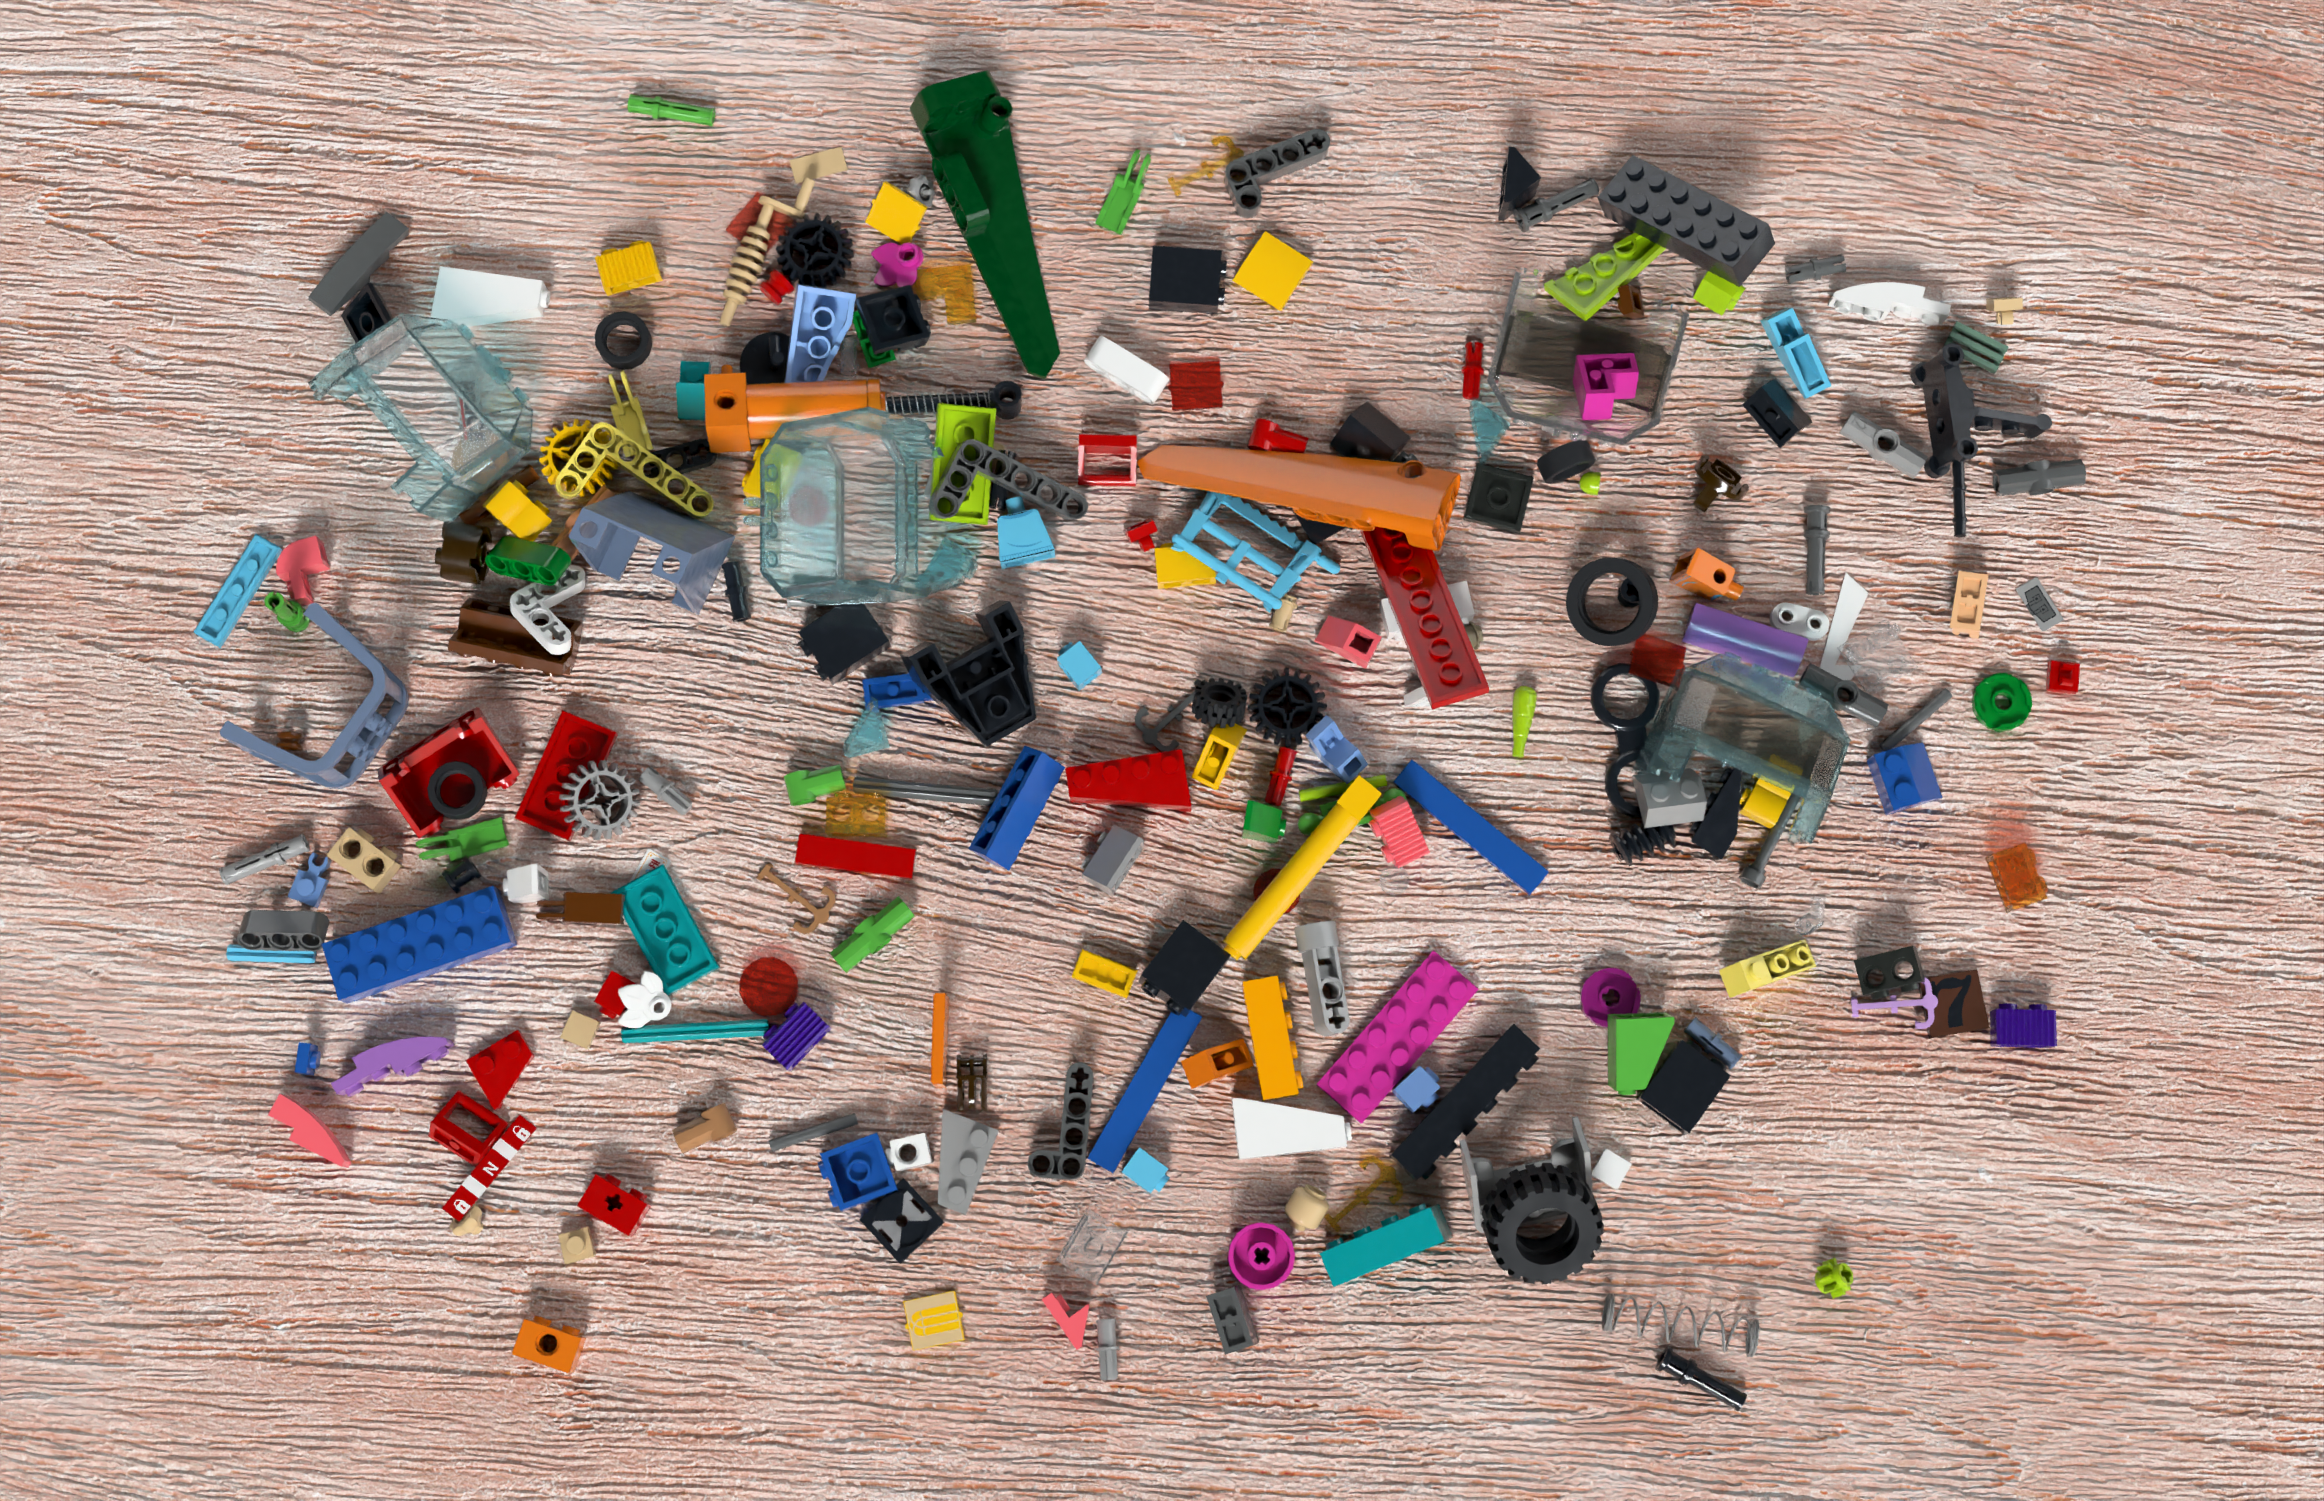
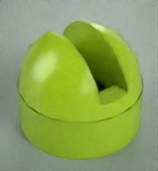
[1579,471,1601,495]

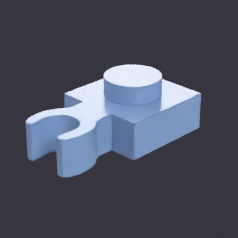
[287,852,331,908]

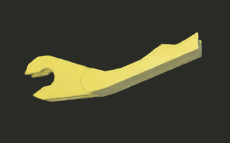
[608,370,654,458]

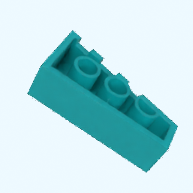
[1320,1203,1453,1287]

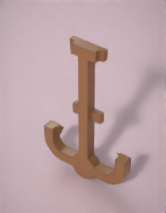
[756,862,836,934]

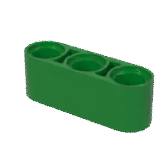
[485,536,572,586]

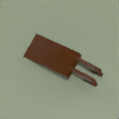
[536,892,625,925]

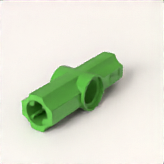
[830,896,915,973]

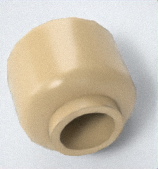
[1284,1184,1329,1232]

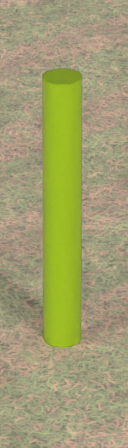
[1298,774,1387,802]

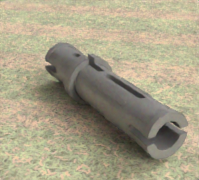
[219,834,310,885]

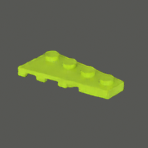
[1544,233,1666,322]

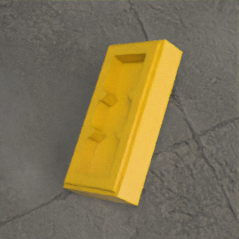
[1071,949,1138,999]

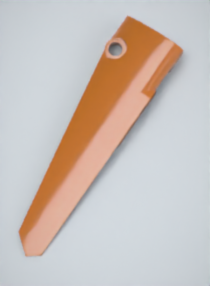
[1137,445,1461,551]

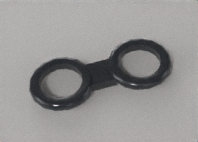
[1591,663,1671,818]

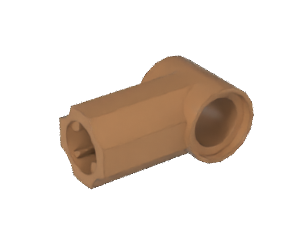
[672,1103,737,1154]

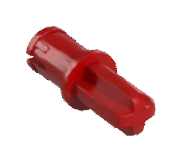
[1461,342,1484,400]
[1265,747,1298,807]

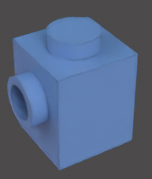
[1392,1066,1440,1113]

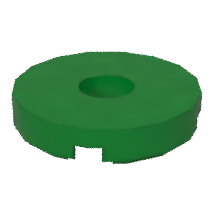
[1972,673,2032,732]

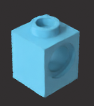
[1057,641,1102,691]
[1122,1147,1170,1194]

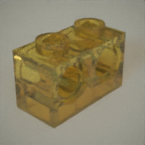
[825,792,888,837]

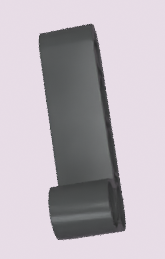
[1224,129,1330,219]
[1027,1062,1094,1181]

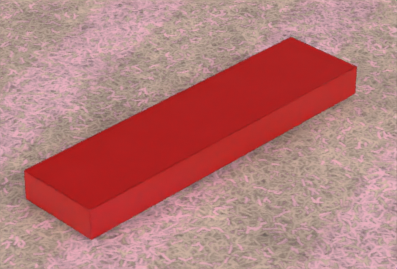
[795,834,917,880]

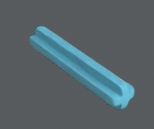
[226,944,316,963]

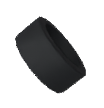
[595,311,652,370]
[1537,439,1596,484]
[427,761,488,820]

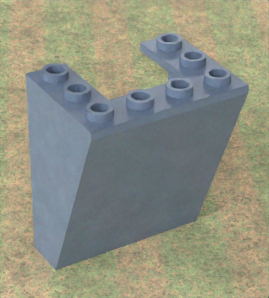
[569,491,735,615]

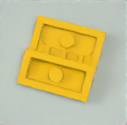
[1232,231,1314,311]

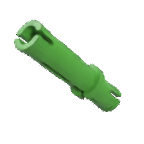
[627,94,716,127]

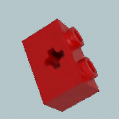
[577,1173,652,1237]

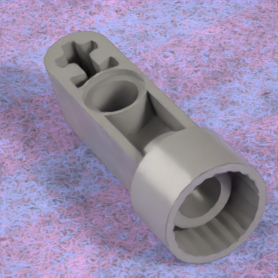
[1294,921,1350,1037]

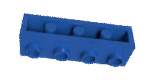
[968,746,1065,871]

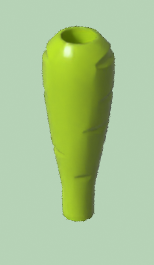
[1512,686,1537,758]

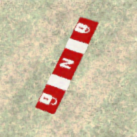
[442,1115,537,1221]

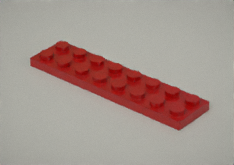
[1360,526,1489,710]

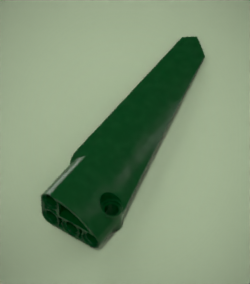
[910,70,1060,379]

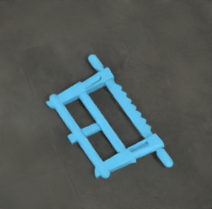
[1171,490,1340,612]

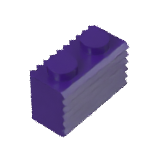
[762,1002,832,1071]
[1990,1003,2057,1048]

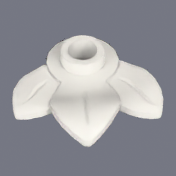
[618,971,671,1028]

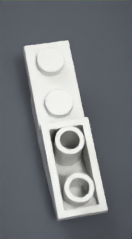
[1828,282,1951,325]

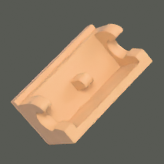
[1950,571,1988,639]

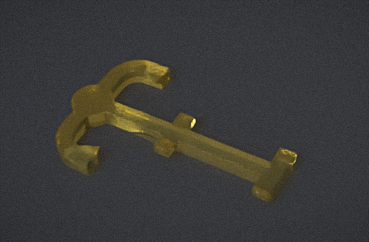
[1167,136,1245,197]
[1324,1156,1403,1232]

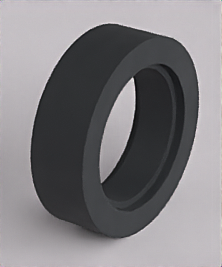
[1566,558,1658,646]

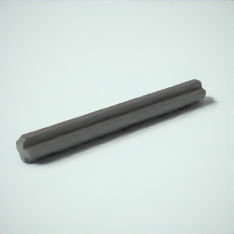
[853,777,999,806]

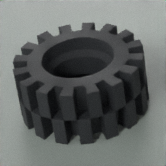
[1192,678,1247,728]

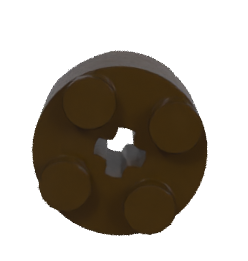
[435,522,492,584]

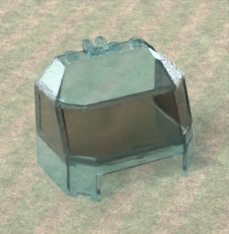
[1632,651,1851,844]

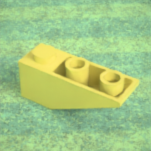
[1719,939,1817,998]

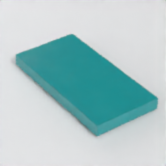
[611,864,720,996]

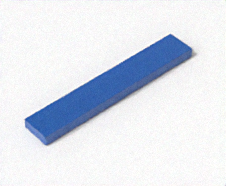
[1393,760,1549,896]
[1087,1011,1202,1174]

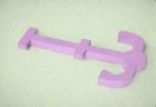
[1851,977,1938,1030]

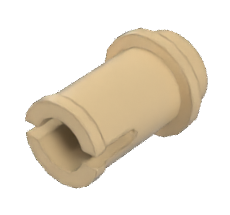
[1269,594,1298,633]

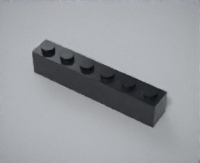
[1389,1024,1540,1181]

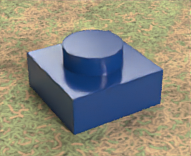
[295,1042,321,1076]

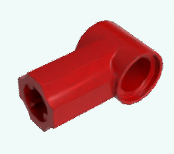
[1247,418,1309,454]

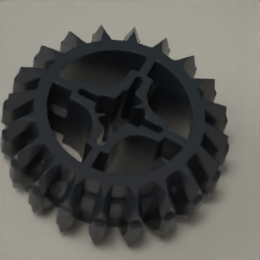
[776,213,854,288]
[1247,668,1327,747]

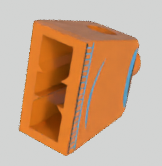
[1669,547,1744,601]

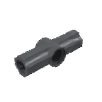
[1992,459,2086,496]
[1798,663,1889,728]

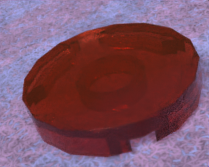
[739,957,799,1017]

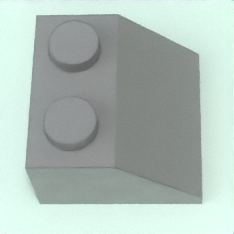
[1632,768,1707,828]
[1080,825,1144,897]

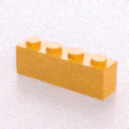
[1242,976,1303,1102]

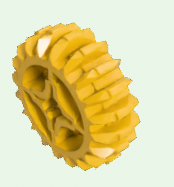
[539,419,618,497]

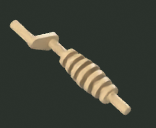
[719,177,815,327]

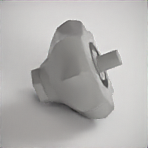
[904,174,935,207]

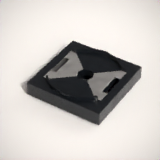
[859,1178,945,1264]

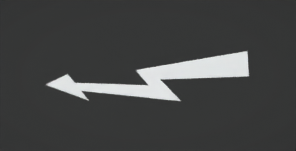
[1795,573,1869,750]

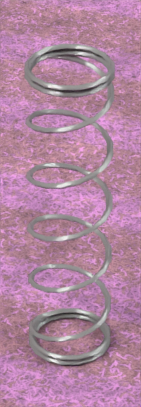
[1602,1293,1760,1358]

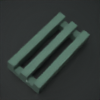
[1943,321,2009,374]

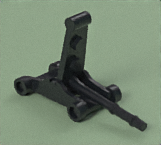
[1910,343,2052,537]

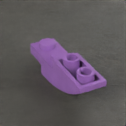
[331,1036,454,1097]

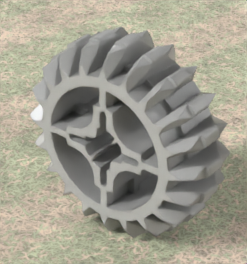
[559,760,640,840]

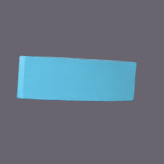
[1760,307,1831,399]

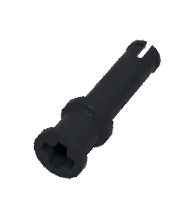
[1655,1346,1747,1411]

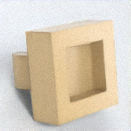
[1986,297,2023,325]

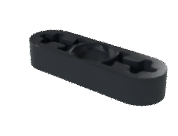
[643,439,717,478]

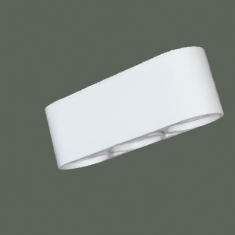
[1083,336,1169,404]

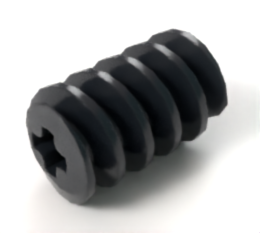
[1609,820,1676,866]

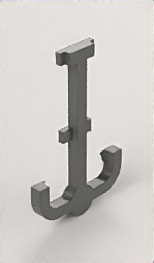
[1135,679,1201,752]

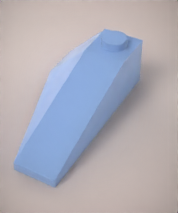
[784,284,856,383]

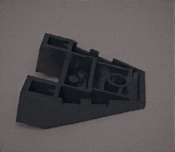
[900,600,1037,747]

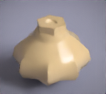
[449,1202,483,1237]

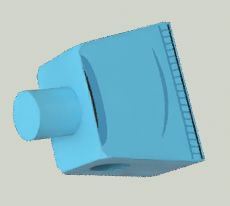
[997,497,1055,570]

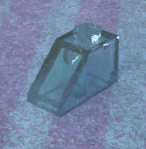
[916,537,978,596]

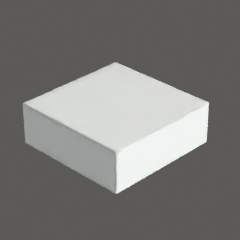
[1591,1148,1632,1190]

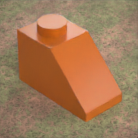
[1181,1038,1254,1089]

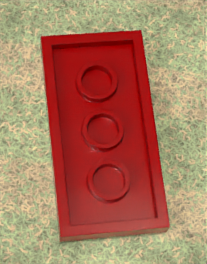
[515,710,618,842]

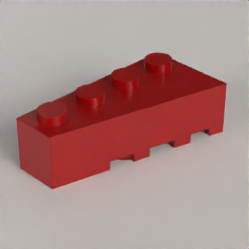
[1065,749,1192,812]

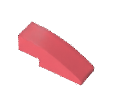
[268,1093,351,1168]

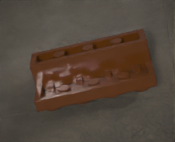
[448,597,583,676]

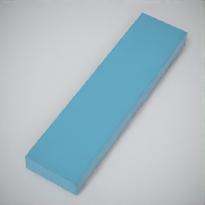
[193,534,283,649]

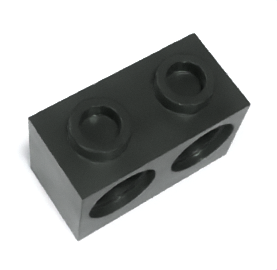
[1854,946,1925,1000]

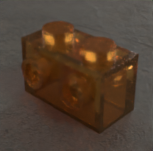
[1985,842,2048,913]

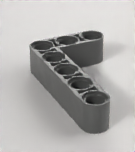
[928,439,1088,520]

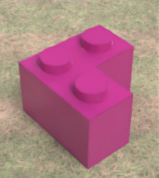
[1573,353,1639,420]

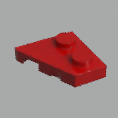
[466,1030,534,1111]

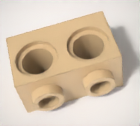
[327,827,402,894]

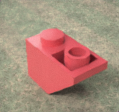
[1314,615,1382,669]

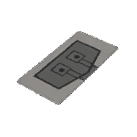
[2016,577,2064,632]

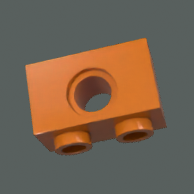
[512,1315,586,1374]

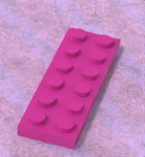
[1316,950,1479,1124]

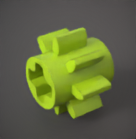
[1815,1258,1853,1299]

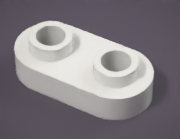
[1770,602,1829,641]

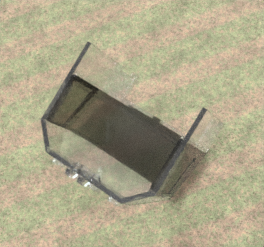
[1487,266,1689,448]

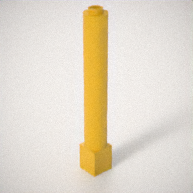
[1223,775,1382,960]

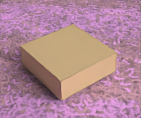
[560,1010,601,1050]

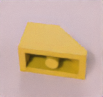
[1154,543,1216,589]
[1191,723,1248,790]

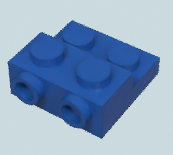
[817,1133,898,1212]

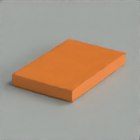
[931,993,949,1088]

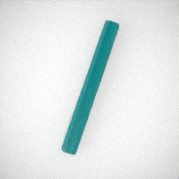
[621,1019,770,1043]

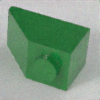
[1242,800,1287,843]

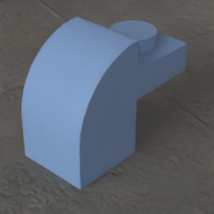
[1306,715,1368,784]

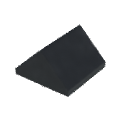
[1498,147,1541,221]
[341,283,407,363]
[1330,402,1411,462]

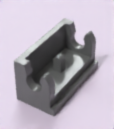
[1206,1285,1259,1355]

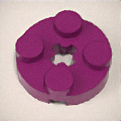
[1580,968,1641,1028]

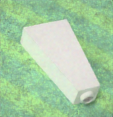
[430,266,550,330]
[1232,1098,1352,1160]

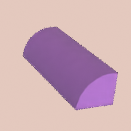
[1681,603,1809,677]

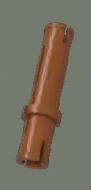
[458,464,540,525]

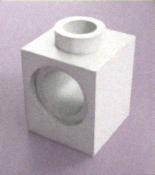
[886,1133,933,1172]

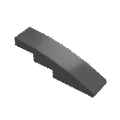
[308,212,409,316]

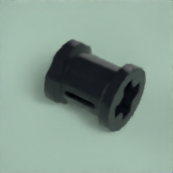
[1617,578,1639,608]
[442,855,482,894]

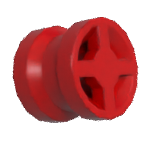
[758,269,795,306]

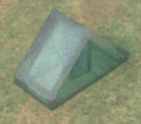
[1469,401,1511,464]
[843,697,890,758]

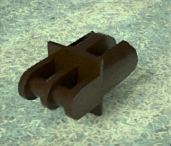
[956,1054,988,1111]

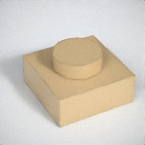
[558,1227,596,1264]

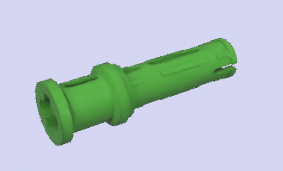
[264,592,310,633]

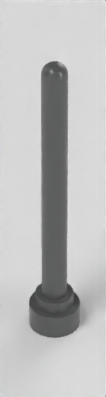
[1739,760,1816,889]

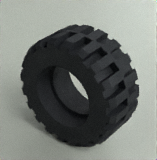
[1482,1163,1604,1284]

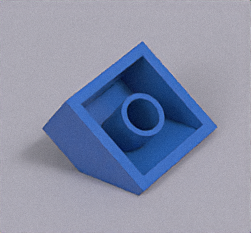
[1866,742,1943,816]

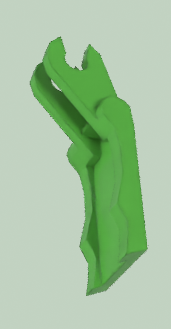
[1095,149,1151,235]
[415,817,509,862]

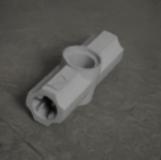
[1839,411,1928,479]

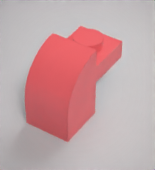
[276,536,330,606]

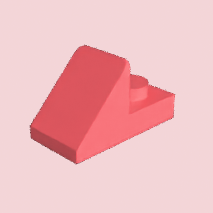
[1042,1292,1090,1350]

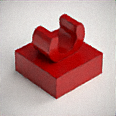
[1123,518,1158,552]
[2046,660,2080,694]

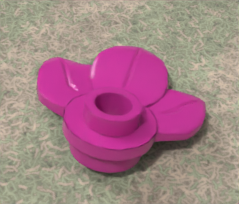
[871,243,924,287]

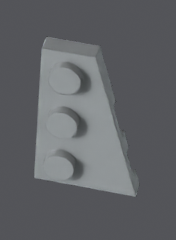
[937,1109,999,1215]

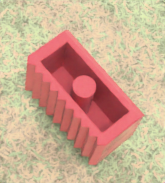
[1369,796,1430,868]

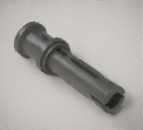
[1513,178,1599,232]
[1804,505,1831,595]

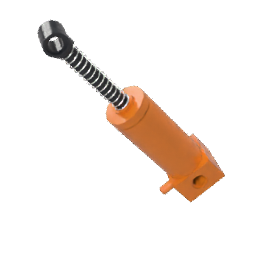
[704,364,1022,453]

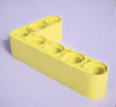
[555,422,714,519]

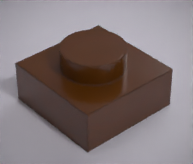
[1617,284,1645,320]

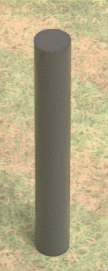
[1879,688,1953,751]
[769,1113,858,1152]

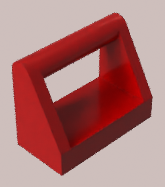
[1078,434,1137,487]
[428,1090,509,1167]

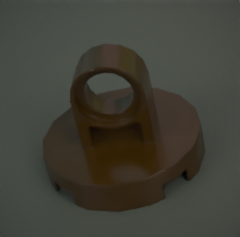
[1693,455,1749,513]

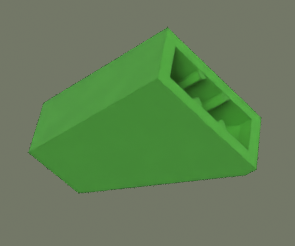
[1608,1012,1674,1095]

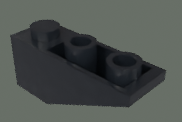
[1688,762,1742,859]

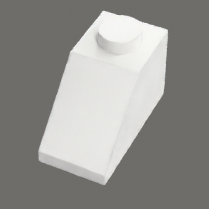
[503,864,549,903]

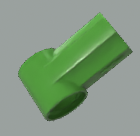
[784,764,847,806]

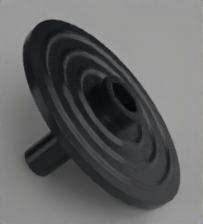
[740,332,790,384]

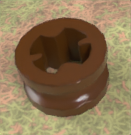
[276,732,304,751]

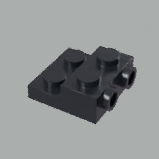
[855,285,931,354]

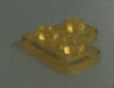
[915,264,976,325]

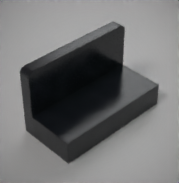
[1742,379,1812,448]

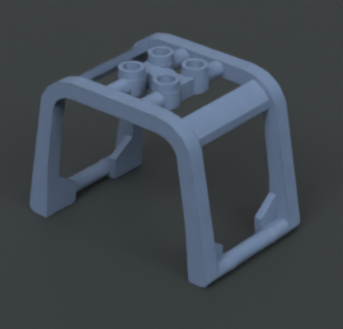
[220,603,409,789]

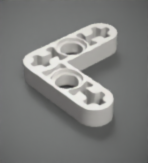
[510,565,585,655]

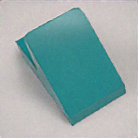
[676,361,711,421]

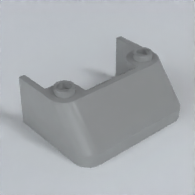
[1460,1116,1593,1233]

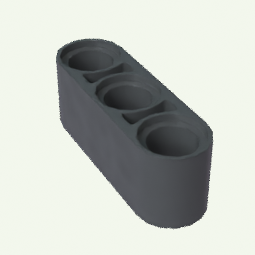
[237,910,329,951]

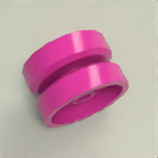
[1227,1222,1295,1290]

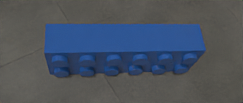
[321,886,518,1004]

